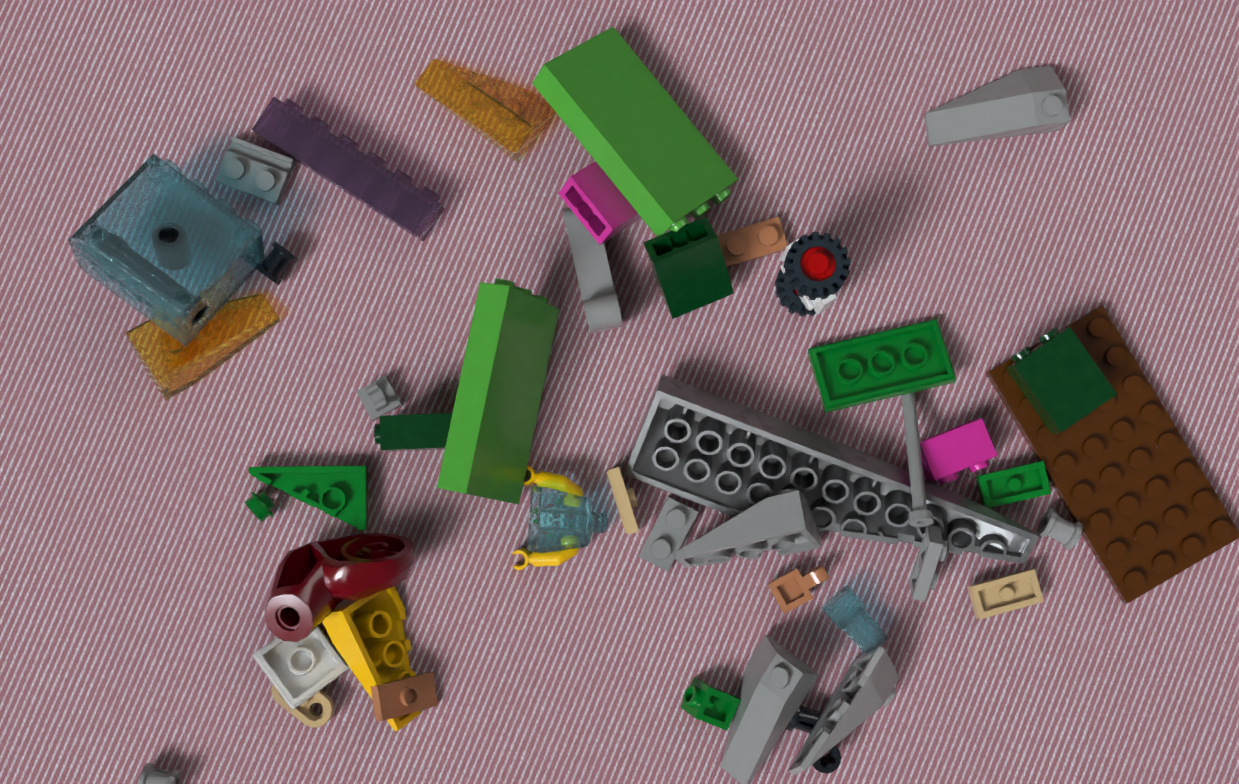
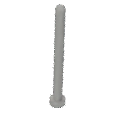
[901,392,934,527]

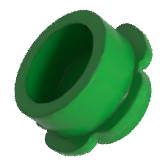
[244,492,275,522]

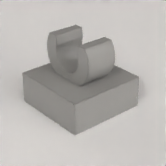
[356,375,403,421]

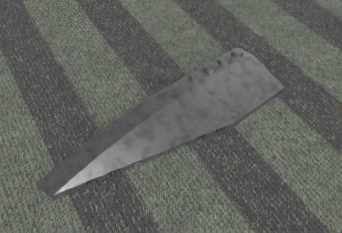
[623,374,1040,564]

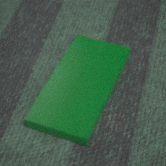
[807,319,957,413]

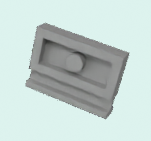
[215,136,296,206]

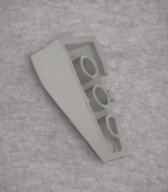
[924,66,1070,147]
[674,489,822,568]
[720,635,820,784]
[788,645,899,775]

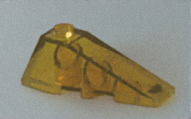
[414,59,556,163]
[125,293,280,400]

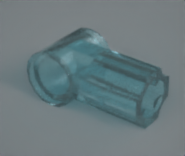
[821,585,888,654]

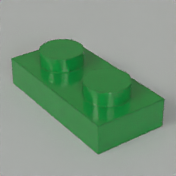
[975,461,1052,508]

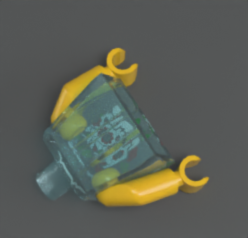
[512,466,608,570]

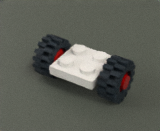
[775,232,851,316]

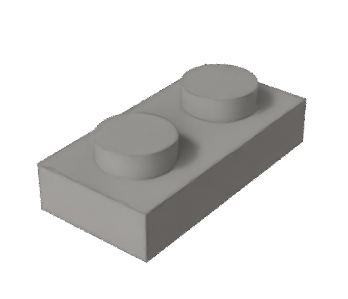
[638,497,698,572]
[909,525,947,602]

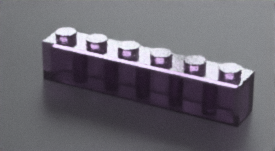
[252,97,445,242]

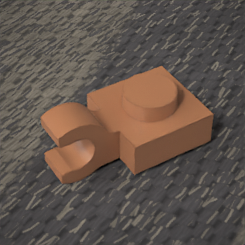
[767,564,829,614]

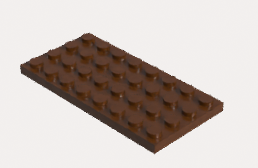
[986,306,1239,604]

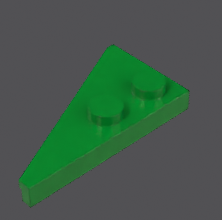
[249,466,368,531]

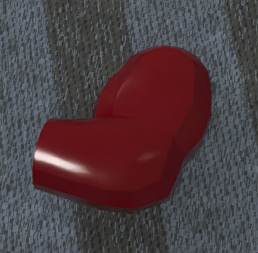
[264,533,414,642]

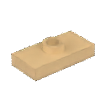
[607,467,639,535]

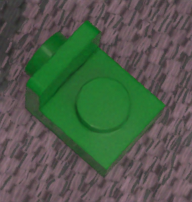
[681,678,741,731]

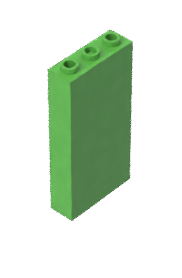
[532,27,738,237]
[437,278,559,505]

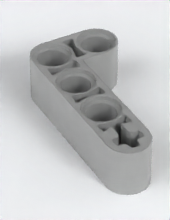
[562,207,623,334]

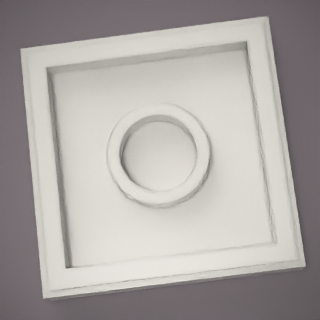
[253,626,349,711]

